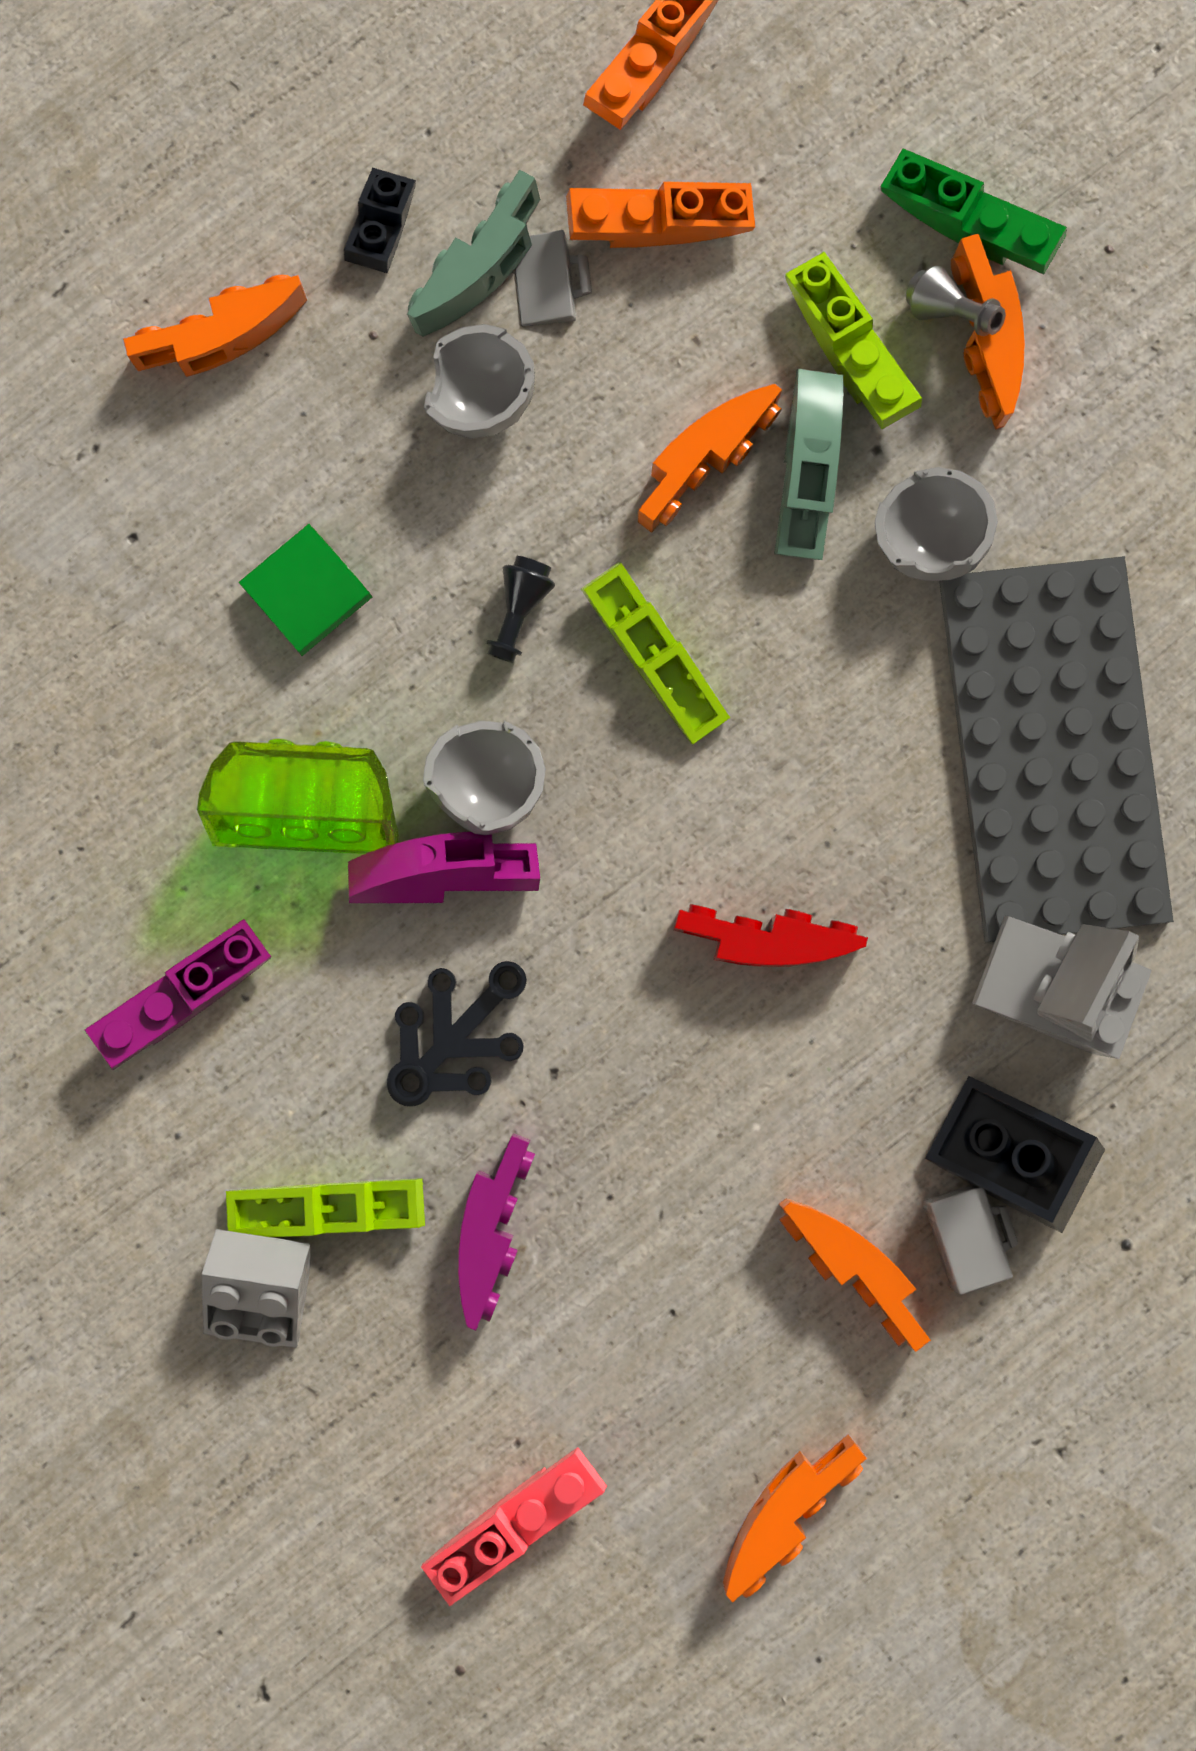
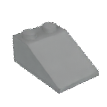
[972,916,1152,1059]
[1033,924,1139,1042]

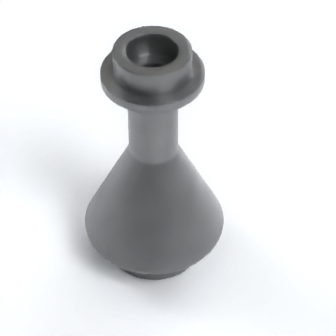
[906,266,1006,336]

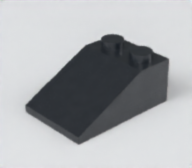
[925,1076,1105,1233]

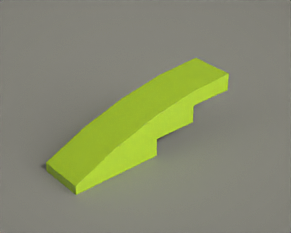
[581,563,730,744]
[226,1178,425,1237]

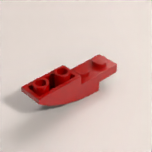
[673,904,868,967]

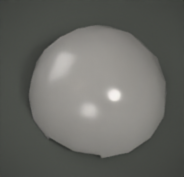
[424,324,535,439]
[874,467,998,581]
[423,721,546,835]

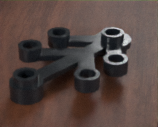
[387,961,527,1107]

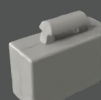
[515,230,592,327]
[923,1185,1018,1295]

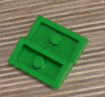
[239,524,373,656]

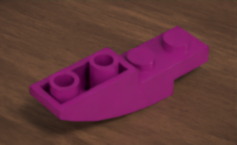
[348,832,540,903]
[84,919,271,1070]
[458,1133,535,1331]

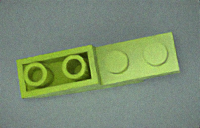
[785,252,922,429]

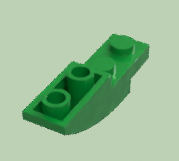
[880,148,1067,274]

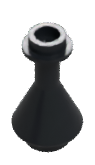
[486,555,555,663]

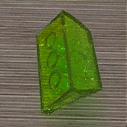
[197,739,399,854]

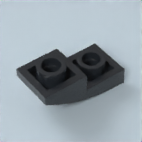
[344,167,416,274]

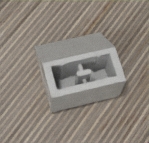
[201,1229,310,1348]

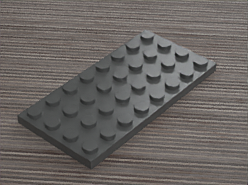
[939,556,1174,943]

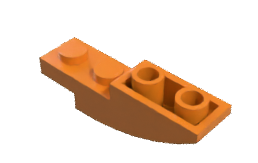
[583,0,718,130]
[566,181,755,248]
[951,234,1025,430]
[123,275,307,377]
[638,384,782,533]
[779,1198,931,1352]
[723,1434,867,1603]

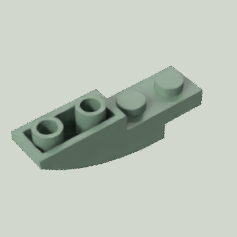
[407,170,541,337]
[774,369,843,560]

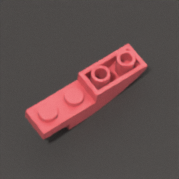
[421,1447,607,1606]

